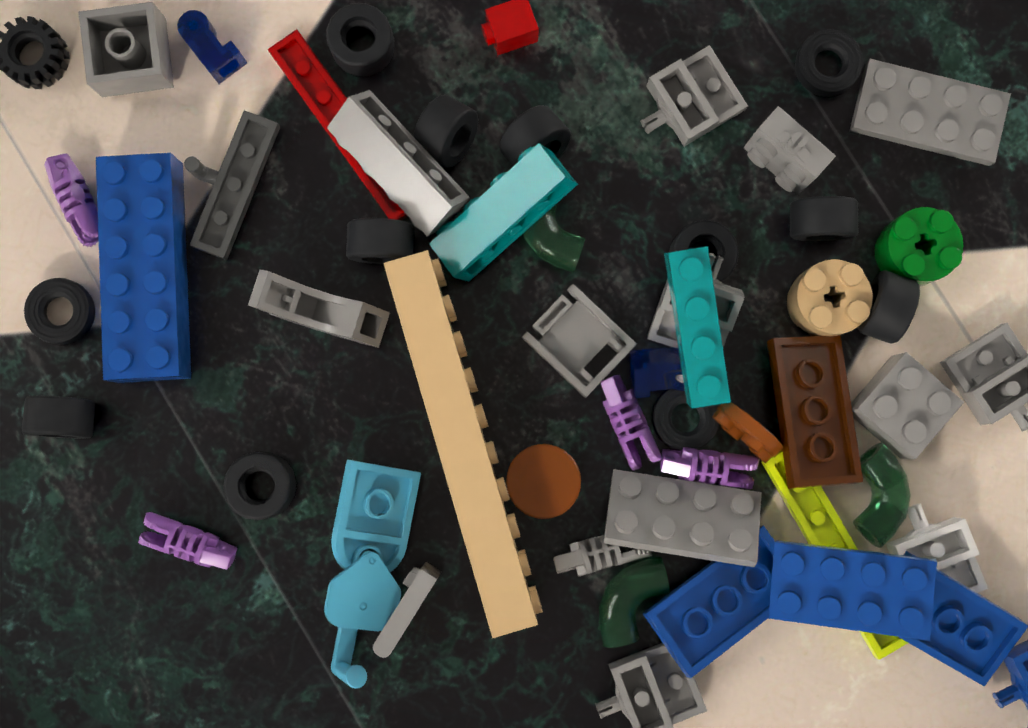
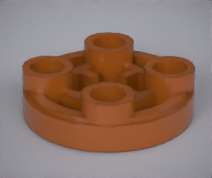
[712,402,783,463]
[506,444,581,519]

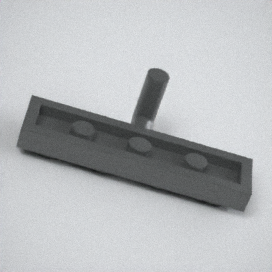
[184,110,280,260]

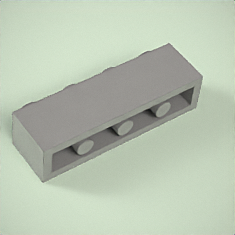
[327,90,470,236]

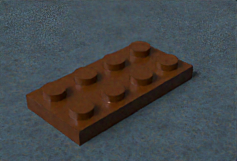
[767,335,863,489]

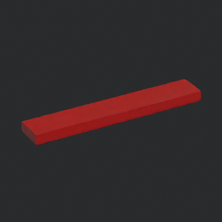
[267,29,408,220]

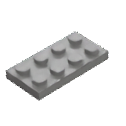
[850,59,1011,166]
[603,469,761,567]

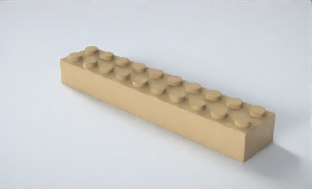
[383,250,543,638]

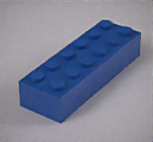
[96,152,191,383]

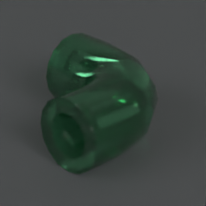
[523,202,585,273]
[853,442,911,548]
[599,556,669,648]

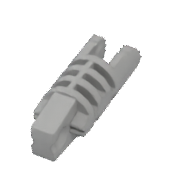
[553,535,652,577]

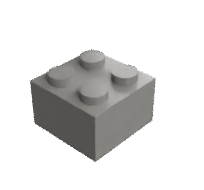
[79,2,174,97]
[851,352,964,459]

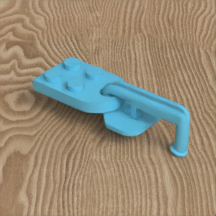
[324,459,421,689]

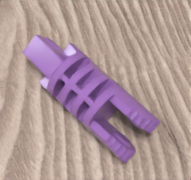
[44,153,99,247]
[601,375,662,471]
[660,447,759,489]
[138,512,237,570]

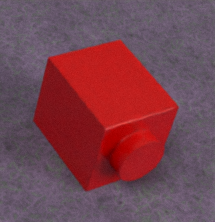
[481,0,539,55]

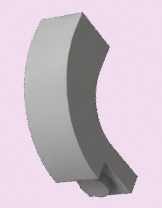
[248,269,390,348]

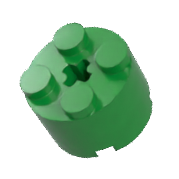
[875,207,963,286]

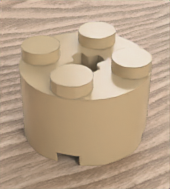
[787,259,873,336]

